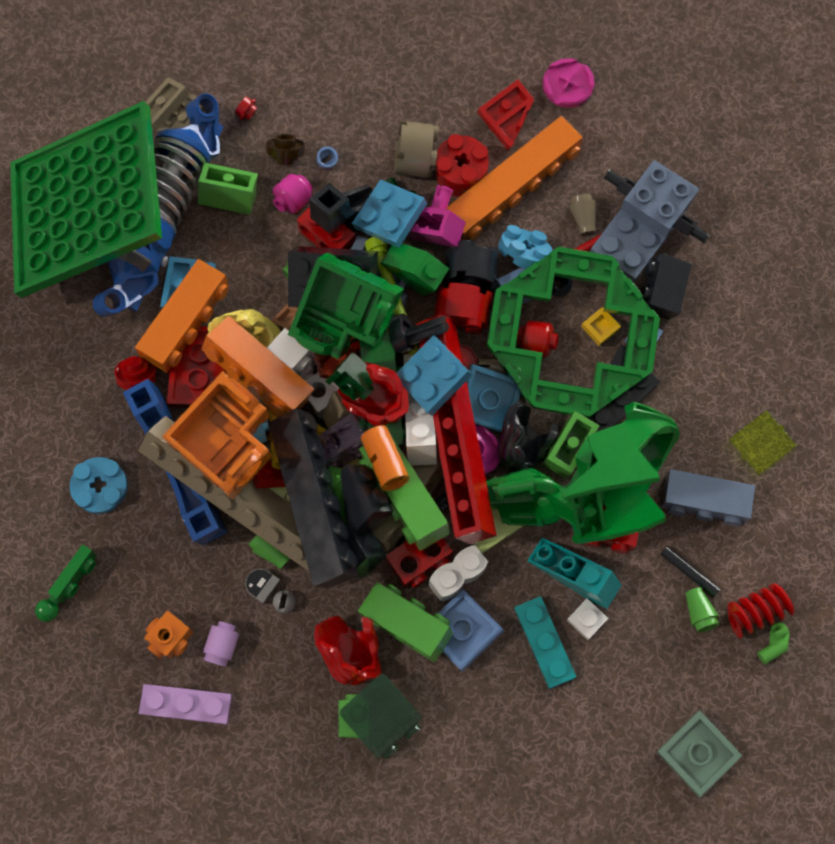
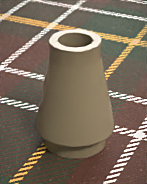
[569,194,596,235]

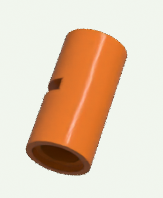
[361,426,410,491]

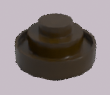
[266,134,305,165]

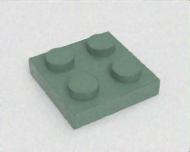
[656,710,742,797]

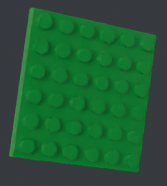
[10,101,162,298]

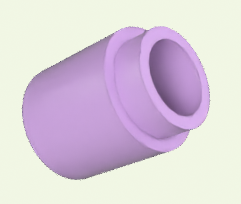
[203,621,240,667]

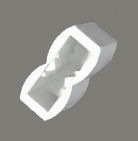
[429,545,488,602]

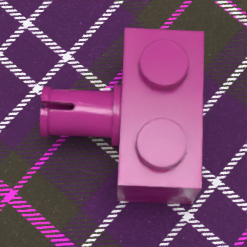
[407,185,466,247]

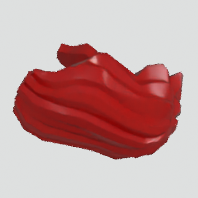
[337,362,409,426]
[314,615,381,685]

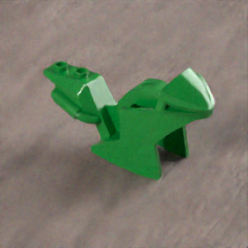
[486,402,680,544]

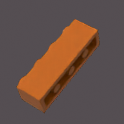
[135,259,229,373]
[201,316,314,417]

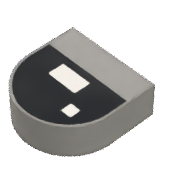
[245,569,281,604]

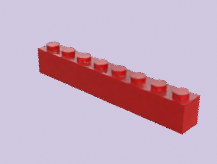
[416,314,497,544]

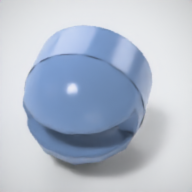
[316,147,338,170]

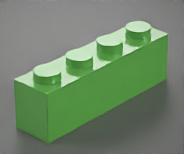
[359,435,450,551]

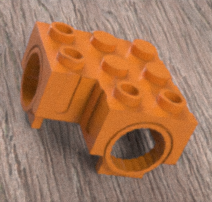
[162,371,272,501]

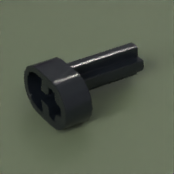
[388,313,450,354]

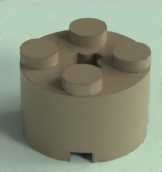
[394,120,439,178]

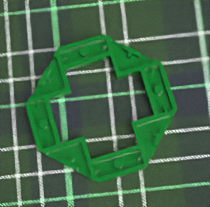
[486,247,660,418]

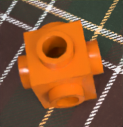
[144,610,194,659]

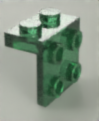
[340,674,422,760]

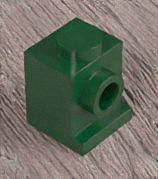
[325,352,374,401]

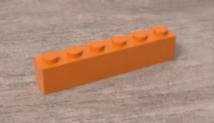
[447,116,583,241]

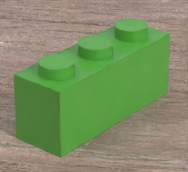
[358,582,454,663]

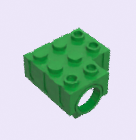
[288,252,404,359]

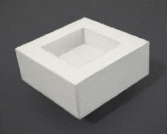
[567,599,608,640]

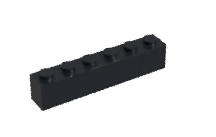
[268,409,359,588]

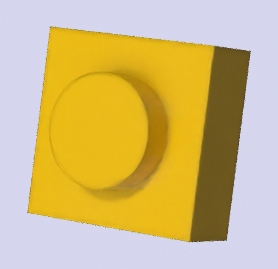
[581,307,621,347]

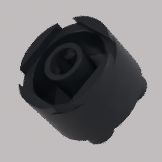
[442,240,499,295]

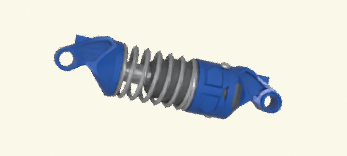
[93,93,224,317]

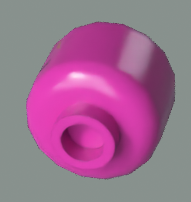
[273,174,312,214]

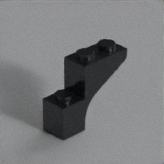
[309,183,373,234]
[341,465,394,578]

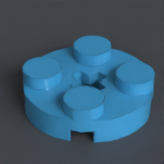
[498,225,552,269]
[70,457,128,514]

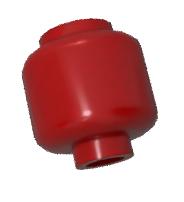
[517,320,559,358]

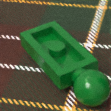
[35,544,98,622]

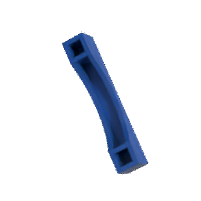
[123,379,228,546]

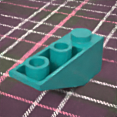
[527,538,622,609]

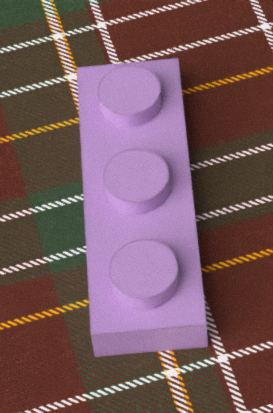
[139,684,232,725]

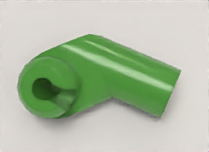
[757,622,789,665]

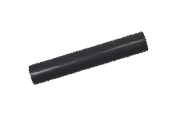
[660,546,721,597]

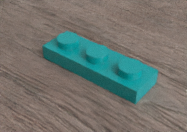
[514,596,576,689]

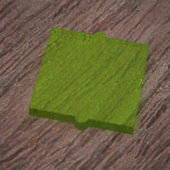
[729,410,797,474]

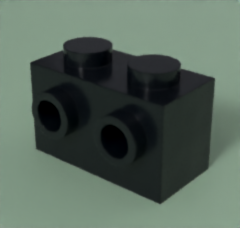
[640,253,692,320]

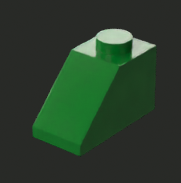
[380,243,449,296]

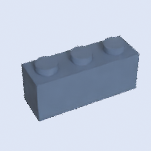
[661,469,755,527]

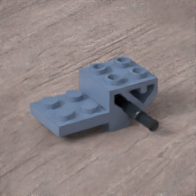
[590,160,711,282]

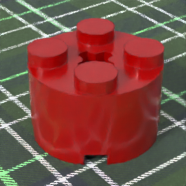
[435,134,489,197]
[433,283,492,335]

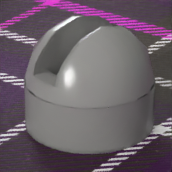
[273,590,296,614]

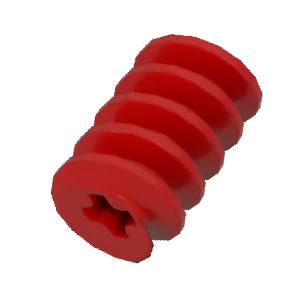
[727,583,795,639]

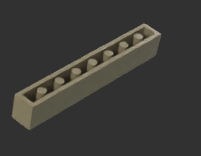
[138,416,309,571]

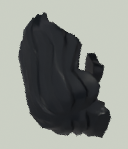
[497,402,558,472]

